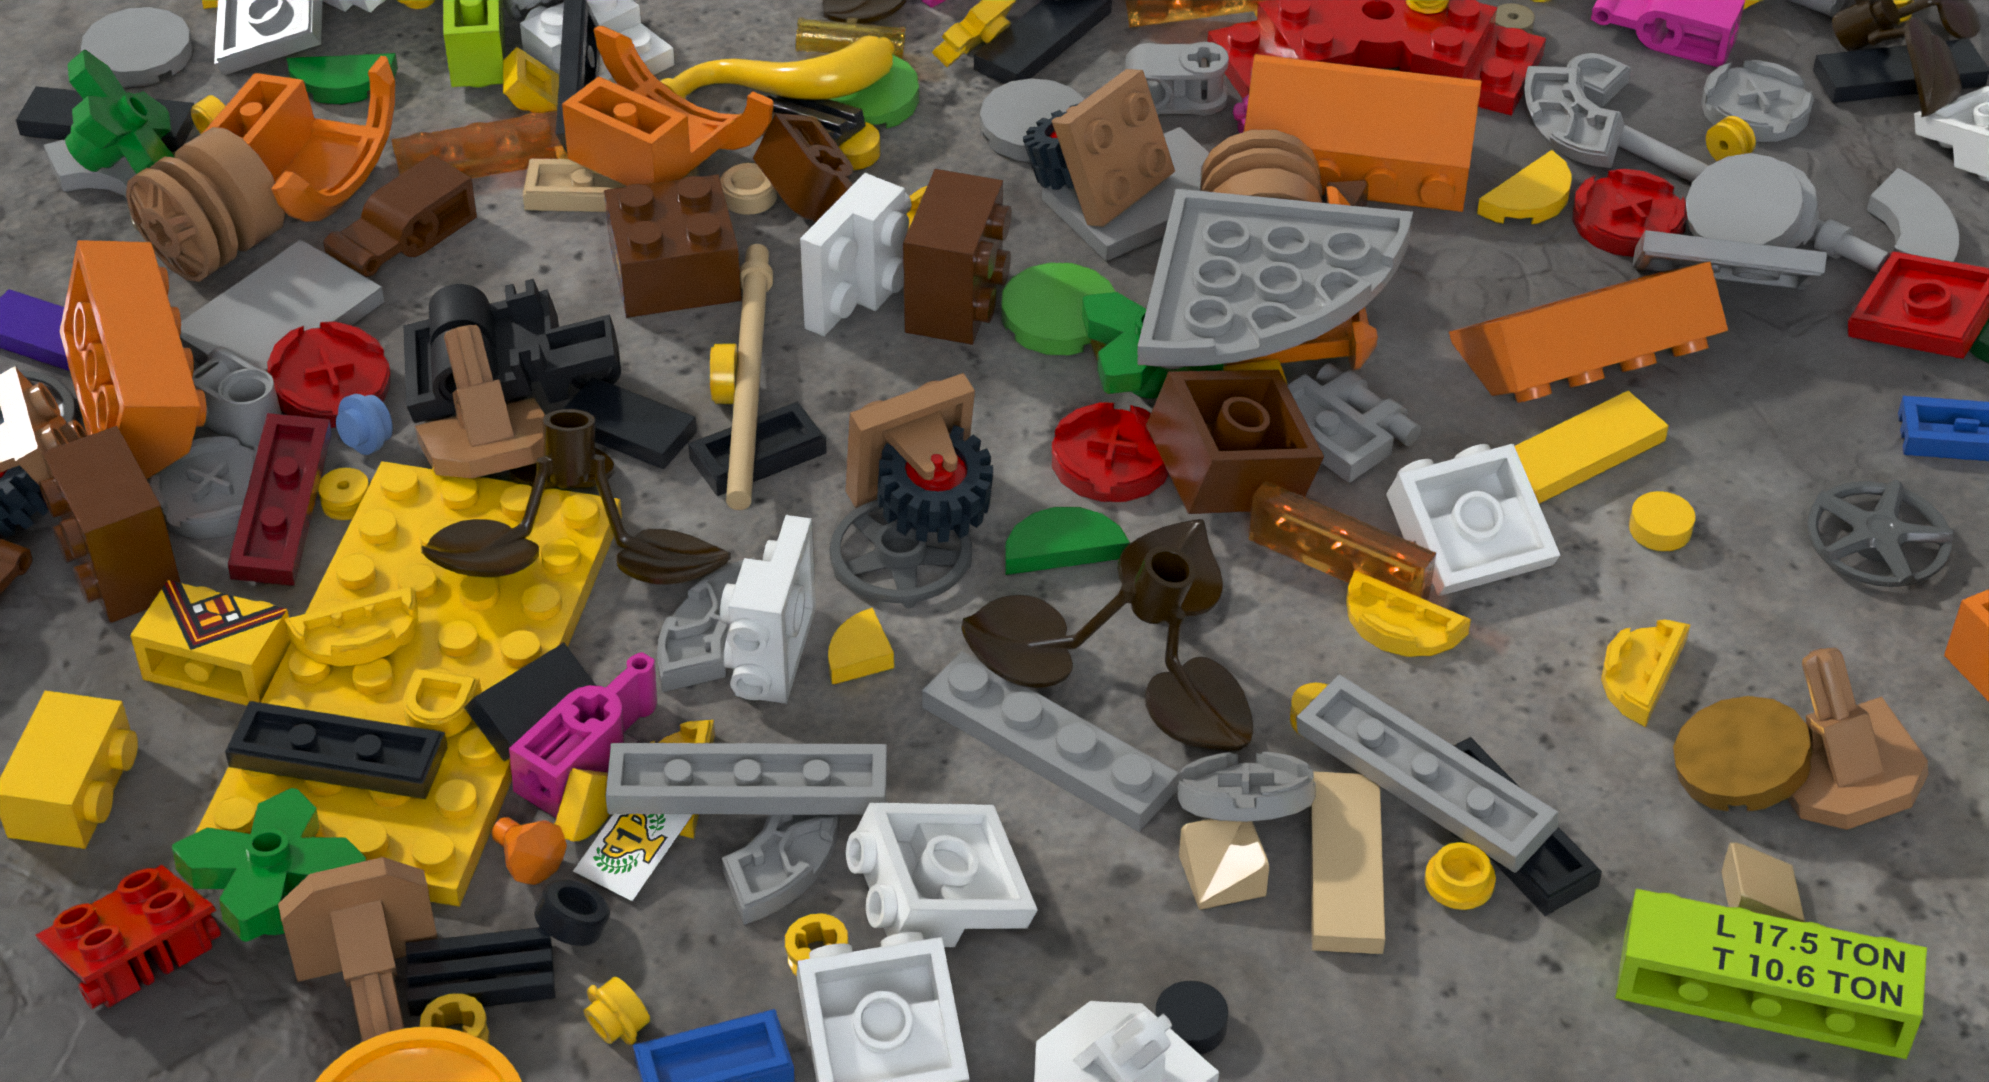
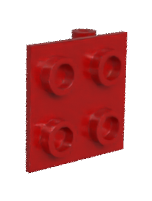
[35,865,221,1009]

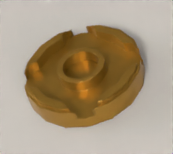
[1673,696,1813,812]

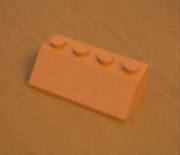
[1244,54,1481,212]
[59,240,206,479]
[1449,261,1729,403]

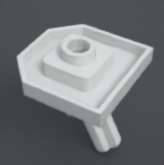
[1034,1001,1219,1082]

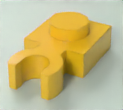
[932,0,1016,67]

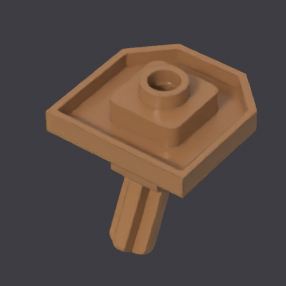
[415,325,545,478]
[1787,647,1929,830]
[278,857,438,1042]

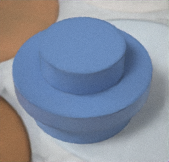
[336,394,393,455]

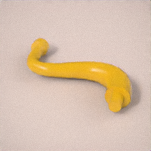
[660,35,894,100]

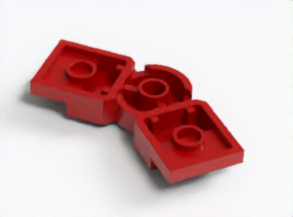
[1207,0,1546,116]

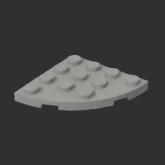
[1138,189,1413,369]

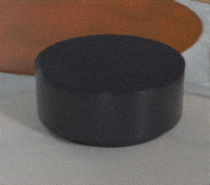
[534,880,610,946]
[1155,981,1228,1054]

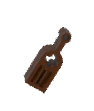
[753,114,853,223]
[323,154,477,277]

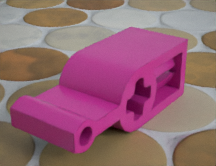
[1591,0,1745,67]
[509,652,657,818]

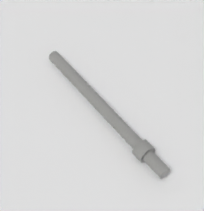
[1618,124,1890,273]

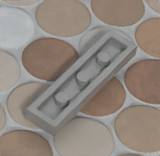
[922,651,1179,832]
[1296,674,1558,873]
[606,743,887,815]

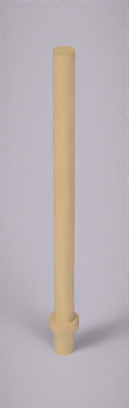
[726,244,773,510]

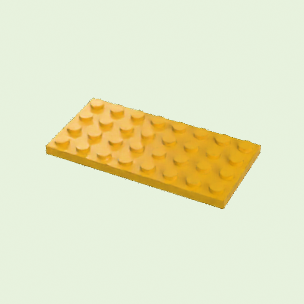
[195,461,622,907]

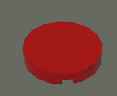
[1572,169,1687,257]
[267,321,390,428]
[1051,402,1169,502]

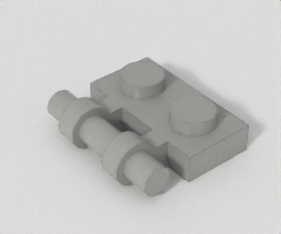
[1287,363,1421,483]

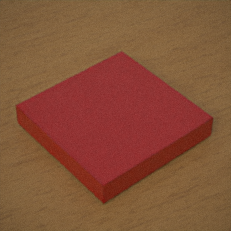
[1848,251,1989,359]

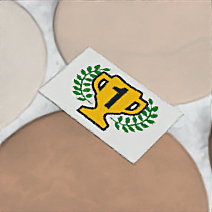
[573,814,693,901]

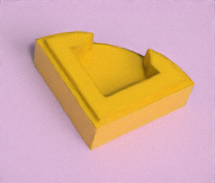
[828,607,894,685]
[555,768,610,842]

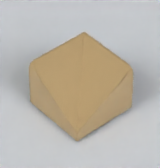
[1179,819,1269,910]

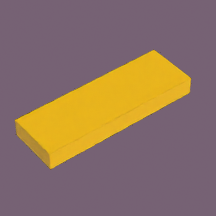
[1514,391,1669,504]

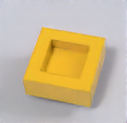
[503,47,559,122]

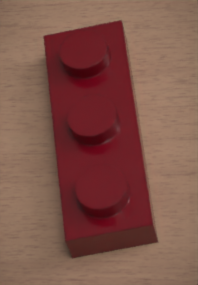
[228,413,332,586]

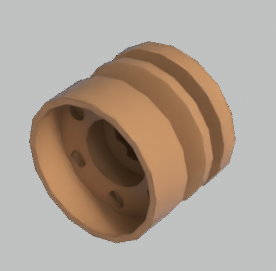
[126,127,285,282]
[1200,130,1323,203]

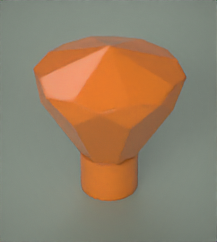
[491,817,567,885]

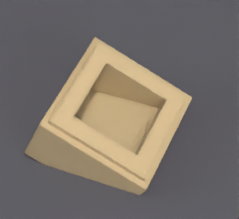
[1721,843,1805,922]

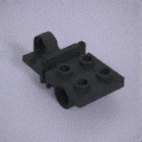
[403,279,621,423]

